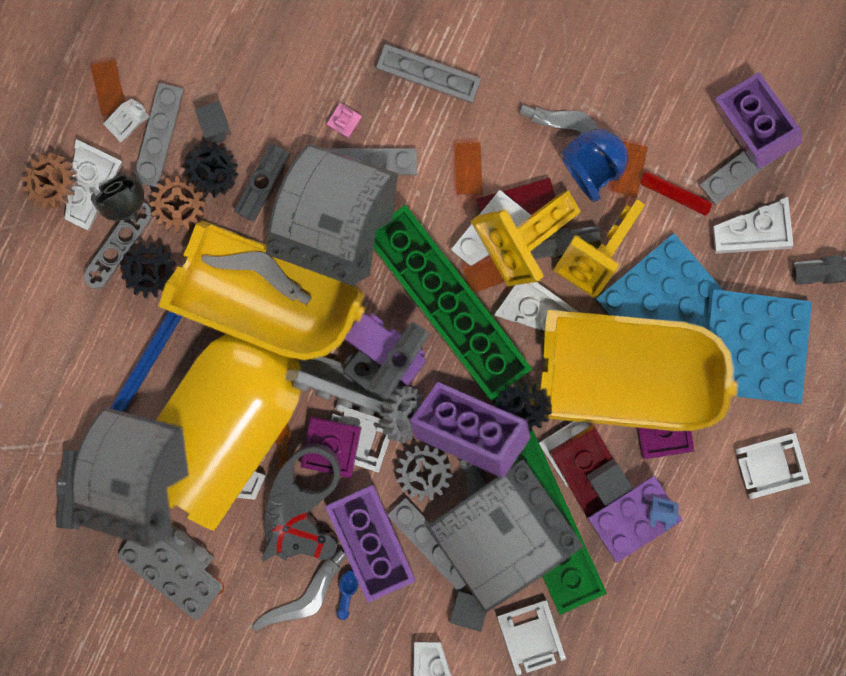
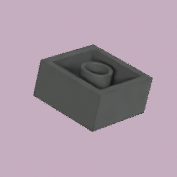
[586,459,633,507]
[449,591,486,632]

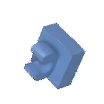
[650,496,679,531]

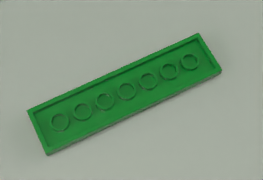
[496,408,607,615]

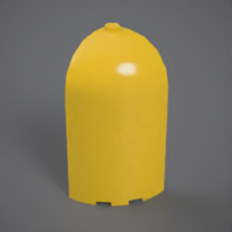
[158,220,365,360]
[541,310,738,431]
[156,334,301,531]

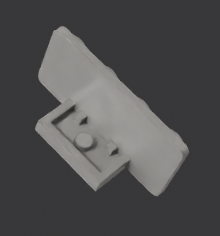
[118,526,222,620]

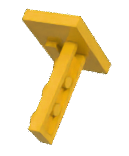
[470,190,581,286]
[553,200,645,299]

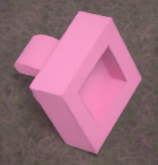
[327,103,362,139]

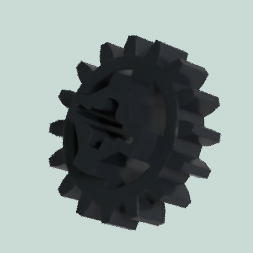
[182,142,239,198]
[120,242,177,299]
[495,380,552,432]

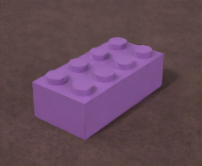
[410,382,530,478]
[325,485,416,603]

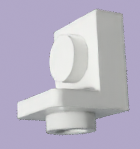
[103,99,149,142]

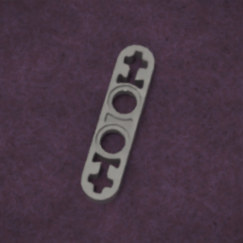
[84,202,153,289]

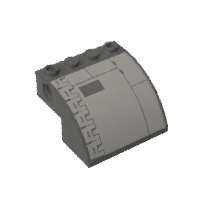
[266,144,398,286]
[72,408,189,548]
[426,460,583,613]

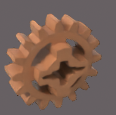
[22,153,78,210]
[149,176,206,233]

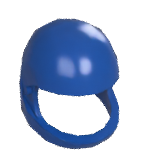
[560,129,629,203]

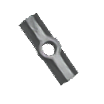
[234,143,290,222]
[530,226,601,259]
[792,255,846,285]
[368,321,431,400]
[56,450,80,529]

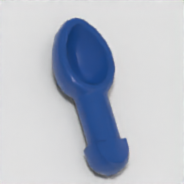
[336,569,358,620]

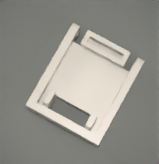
[331,404,390,473]
[735,433,810,499]
[497,600,566,676]

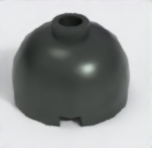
[90,173,144,222]

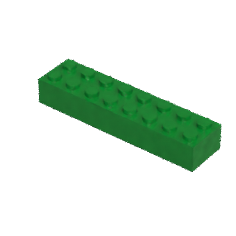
[373,205,532,402]

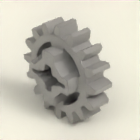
[380,385,423,443]
[396,445,452,501]

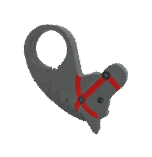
[262,443,341,561]

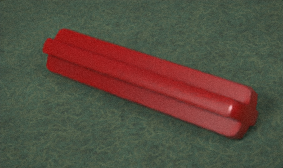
[640,171,712,216]

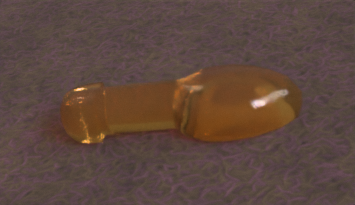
[275,423,291,468]

